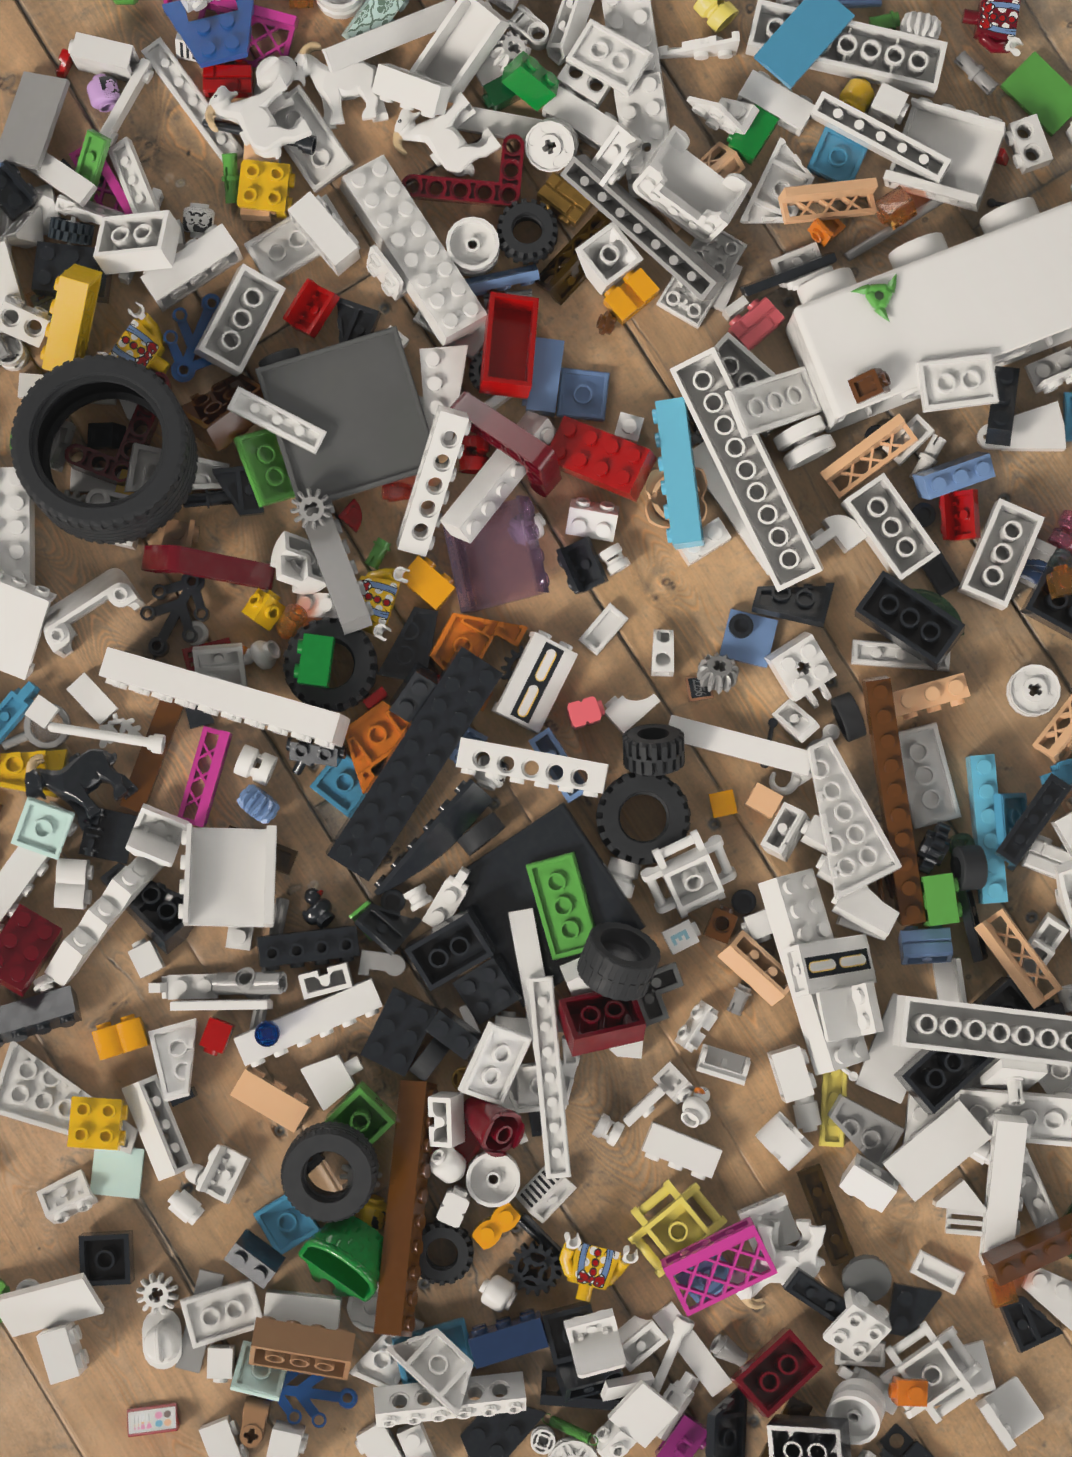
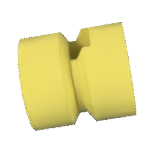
[693,0,739,33]

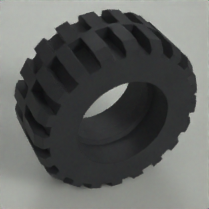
[283,617,378,712]
[596,772,691,865]

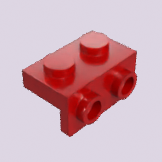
[283,278,340,339]
[939,489,981,542]

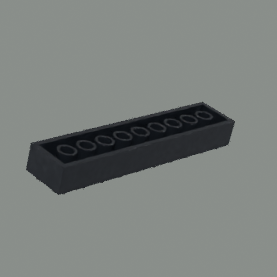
[326,645,503,882]

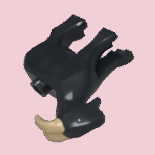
[25,749,138,831]

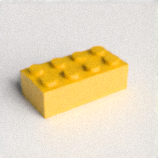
[40,264,103,371]

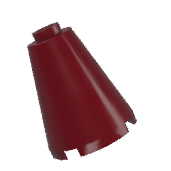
[464,1097,525,1157]

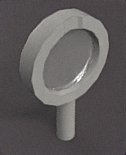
[1,703,71,751]

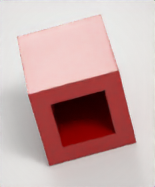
[199,1016,235,1056]

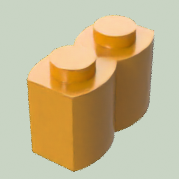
[92,1014,150,1061]
[472,1201,521,1250]

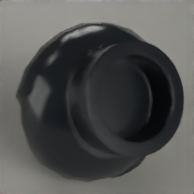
[302,888,335,929]

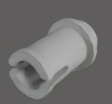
[727,983,753,1016]

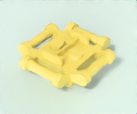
[627,1179,728,1278]

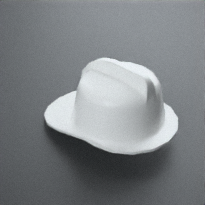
[254,56,297,99]
[142,1308,182,1369]

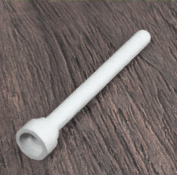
[47,722,166,754]
[651,1315,695,1393]

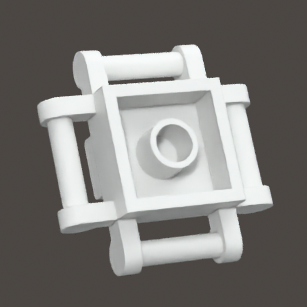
[640,829,737,919]
[879,1321,982,1424]

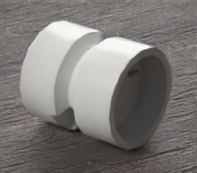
[0,334,29,371]
[233,744,278,786]
[608,857,641,899]

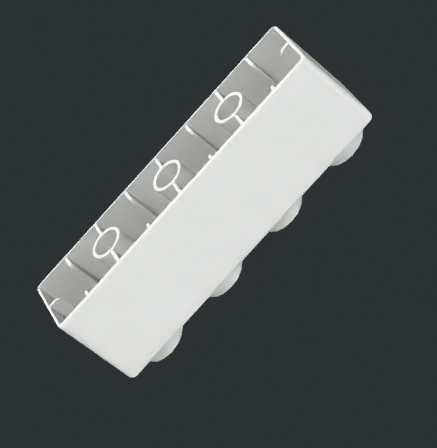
[786,184,1072,433]

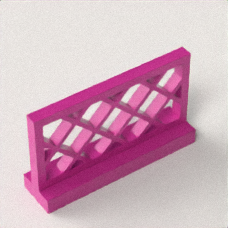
[198,0,299,68]
[660,1216,778,1317]

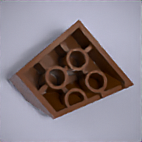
[181,374,265,452]

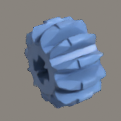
[237,784,280,824]

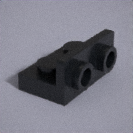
[0,159,37,221]

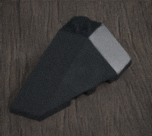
[100,863,194,955]

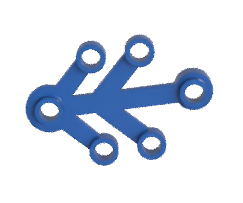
[163,293,221,383]
[265,1371,358,1428]

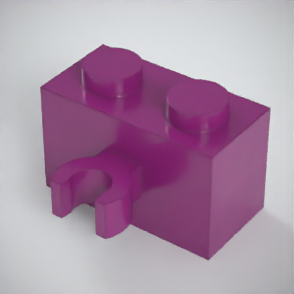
[655,1411,707,1457]

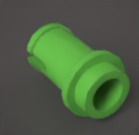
[869,10,900,30]
[364,537,391,570]

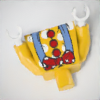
[97,302,171,374]
[359,566,410,641]
[559,1232,638,1302]

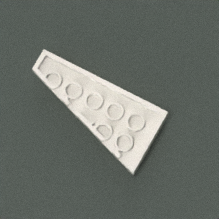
[807,737,902,901]
[0,1041,139,1154]

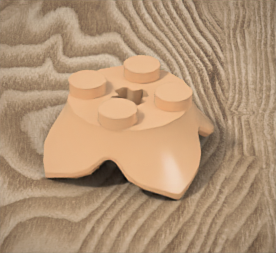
[645,467,707,528]

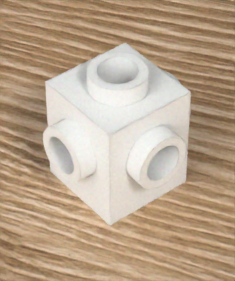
[593,1420,637,1457]

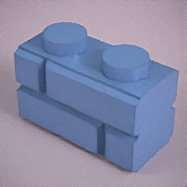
[898,925,953,965]

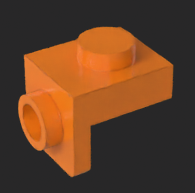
[808,211,846,247]
[888,1376,928,1407]

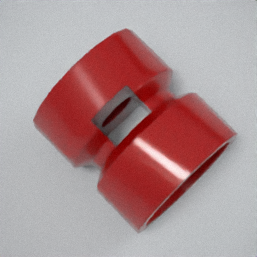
[459,435,490,474]

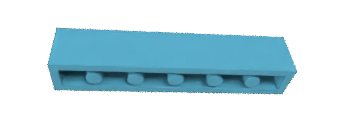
[652,397,704,550]
[965,754,1008,904]

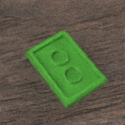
[1000,51,1072,137]
[233,429,295,508]

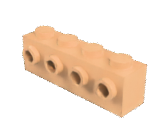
[893,672,971,720]

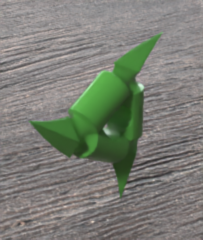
[851,273,897,322]

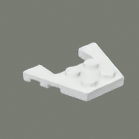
[508,1036,580,1113]

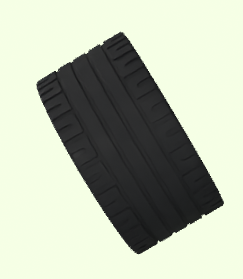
[10,354,198,544]

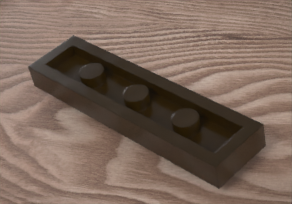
[796,1163,855,1267]

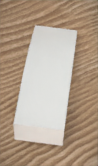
[1007,912,1069,982]

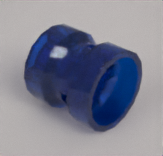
[254,1020,280,1047]

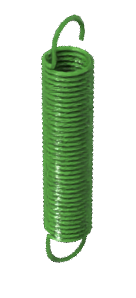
[542,1413,598,1446]

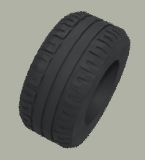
[280,1121,379,1223]

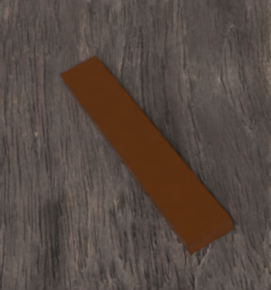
[119,699,184,813]

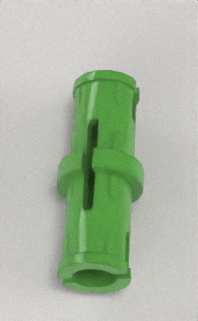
[222,153,240,204]

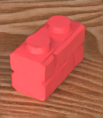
[728,297,785,351]
[567,696,605,730]

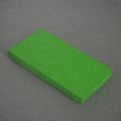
[526,852,595,960]

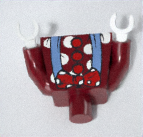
[962,0,1024,56]

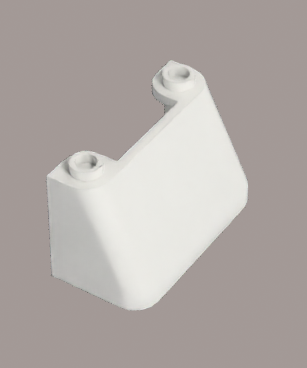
[633,125,752,243]
[43,568,146,658]

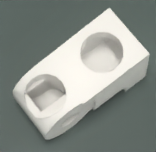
[651,629,674,677]

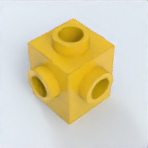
[241,588,286,631]

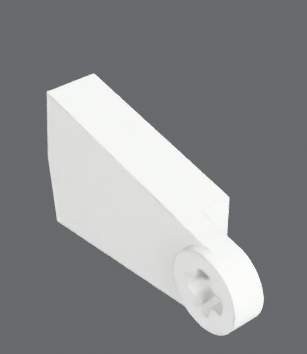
[977,401,1066,451]

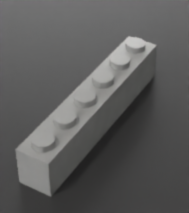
[296,501,374,635]

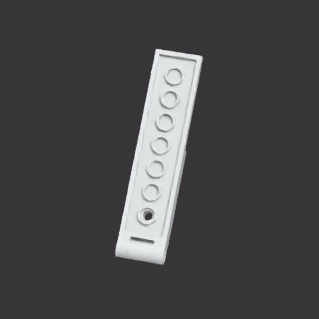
[602,0,670,199]
[954,1087,1072,1147]

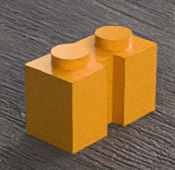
[603,268,660,326]
[403,555,456,611]

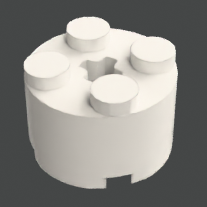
[755,1111,814,1171]

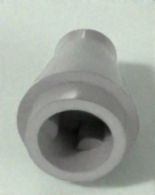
[710,1334,748,1367]

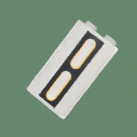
[491,630,578,733]
[783,934,877,998]

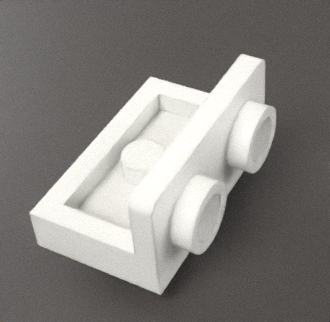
[565,497,619,542]
[195,1144,251,1204]

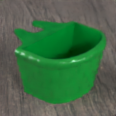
[298,1216,384,1302]

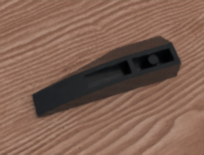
[374,779,493,896]

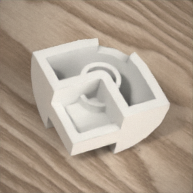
[270,531,326,594]

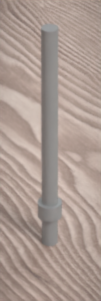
[844,199,943,262]

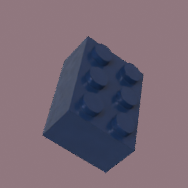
[468,1308,549,1369]

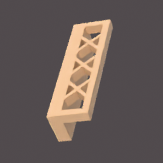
[650,141,746,233]
[778,177,878,225]
[820,413,919,499]
[1032,694,1072,764]
[975,908,1063,1009]

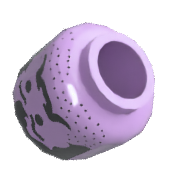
[87,74,121,112]

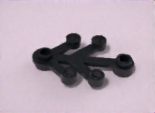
[140,574,210,657]

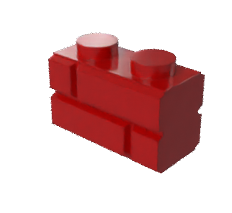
[203,60,254,98]

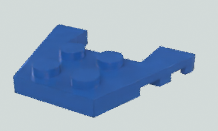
[162,0,254,68]

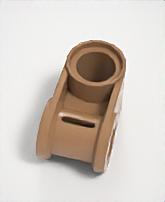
[240,1396,271,1447]

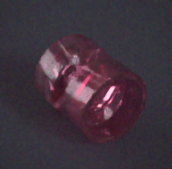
[1048,510,1072,554]

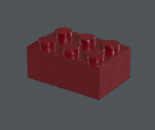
[0,904,63,997]
[558,992,646,1057]
[730,1327,823,1418]

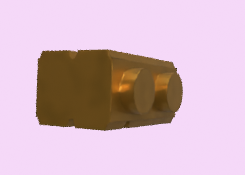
[537,172,593,228]

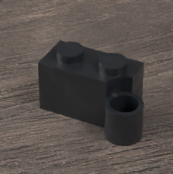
[555,1361,623,1403]

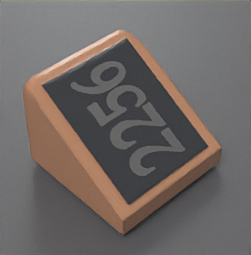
[685,676,714,702]

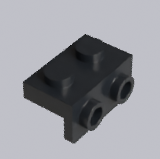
[556,537,609,594]

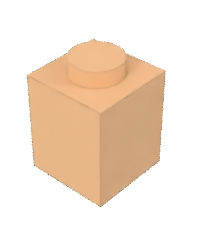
[744,782,783,819]

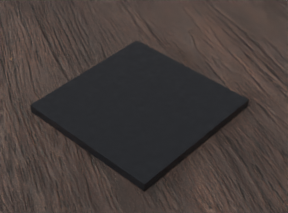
[442,802,646,1007]

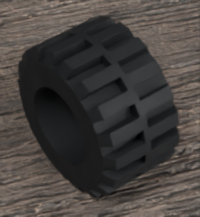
[497,198,558,265]
[622,724,685,776]
[419,1220,474,1286]

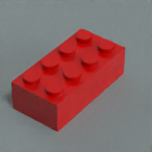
[479,291,539,399]
[550,415,657,502]

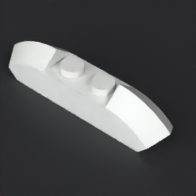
[546,0,594,66]

